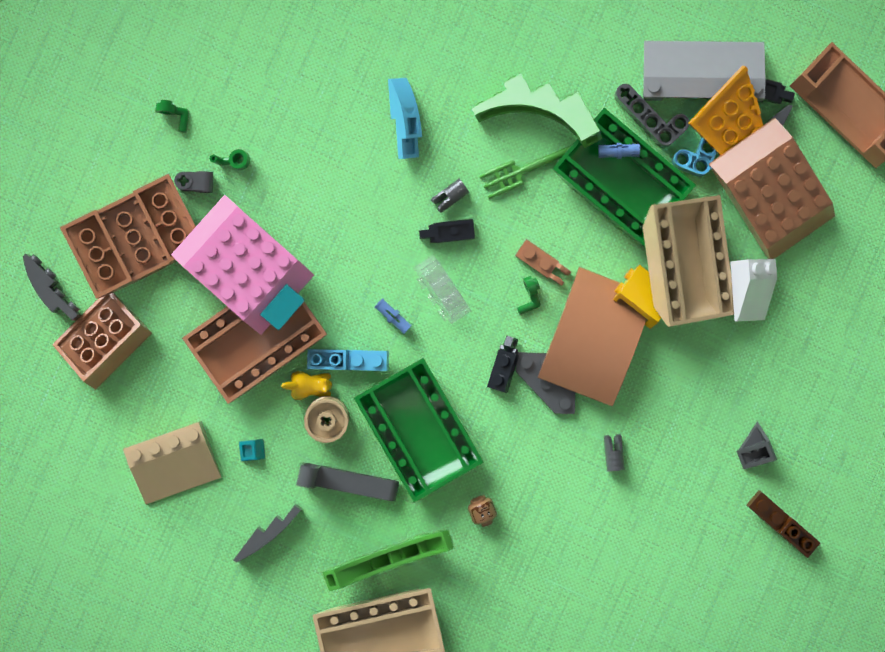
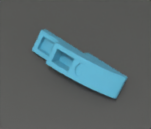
[388,78,422,159]
[307,349,389,371]

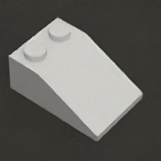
[730,259,777,322]

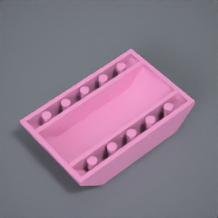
[171,195,314,335]

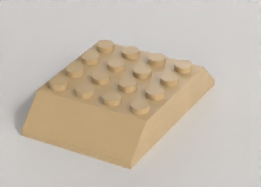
[643,195,734,327]
[312,588,445,652]

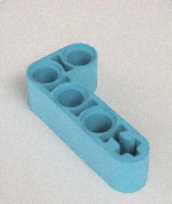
[672,137,717,177]

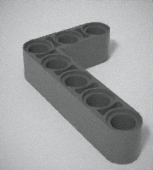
[296,463,399,501]

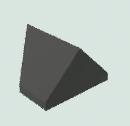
[737,421,777,469]

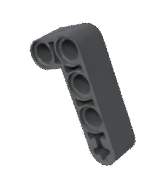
[614,84,689,148]

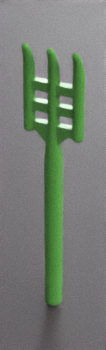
[479,144,573,199]

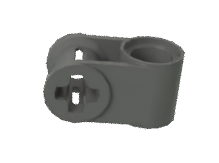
[174,171,213,193]

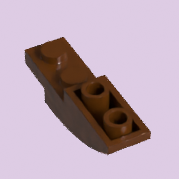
[746,490,820,558]

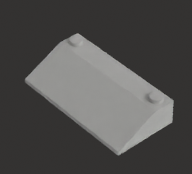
[643,41,765,102]

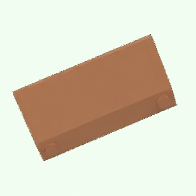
[790,42,885,168]

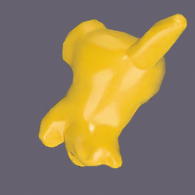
[281,371,332,400]

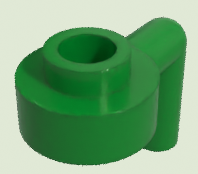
[155,100,189,133]
[210,149,250,170]
[517,276,541,315]

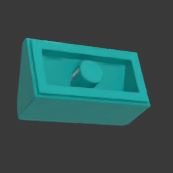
[260,284,305,330]

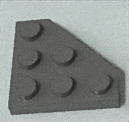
[516,352,575,414]

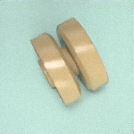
[304,396,349,443]

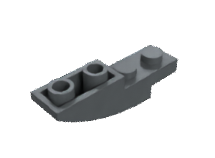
[23,254,81,321]

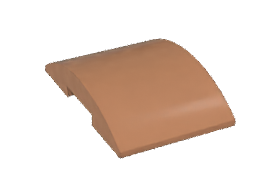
[60,174,196,299]
[537,267,647,406]

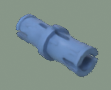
[598,143,640,159]
[374,298,412,334]

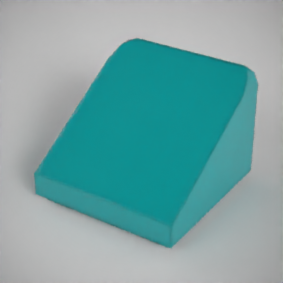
[239,439,265,461]

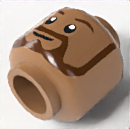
[468,495,497,527]

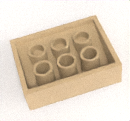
[123,421,222,504]

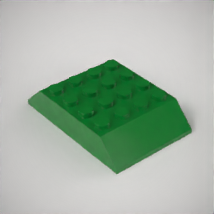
[552,108,696,246]
[354,358,484,503]

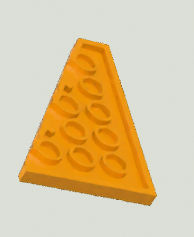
[688,66,763,156]

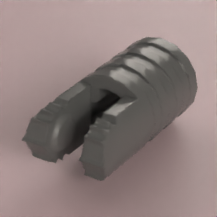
[431,178,470,213]
[604,434,625,472]

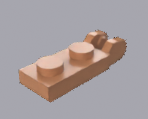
[515,239,571,286]

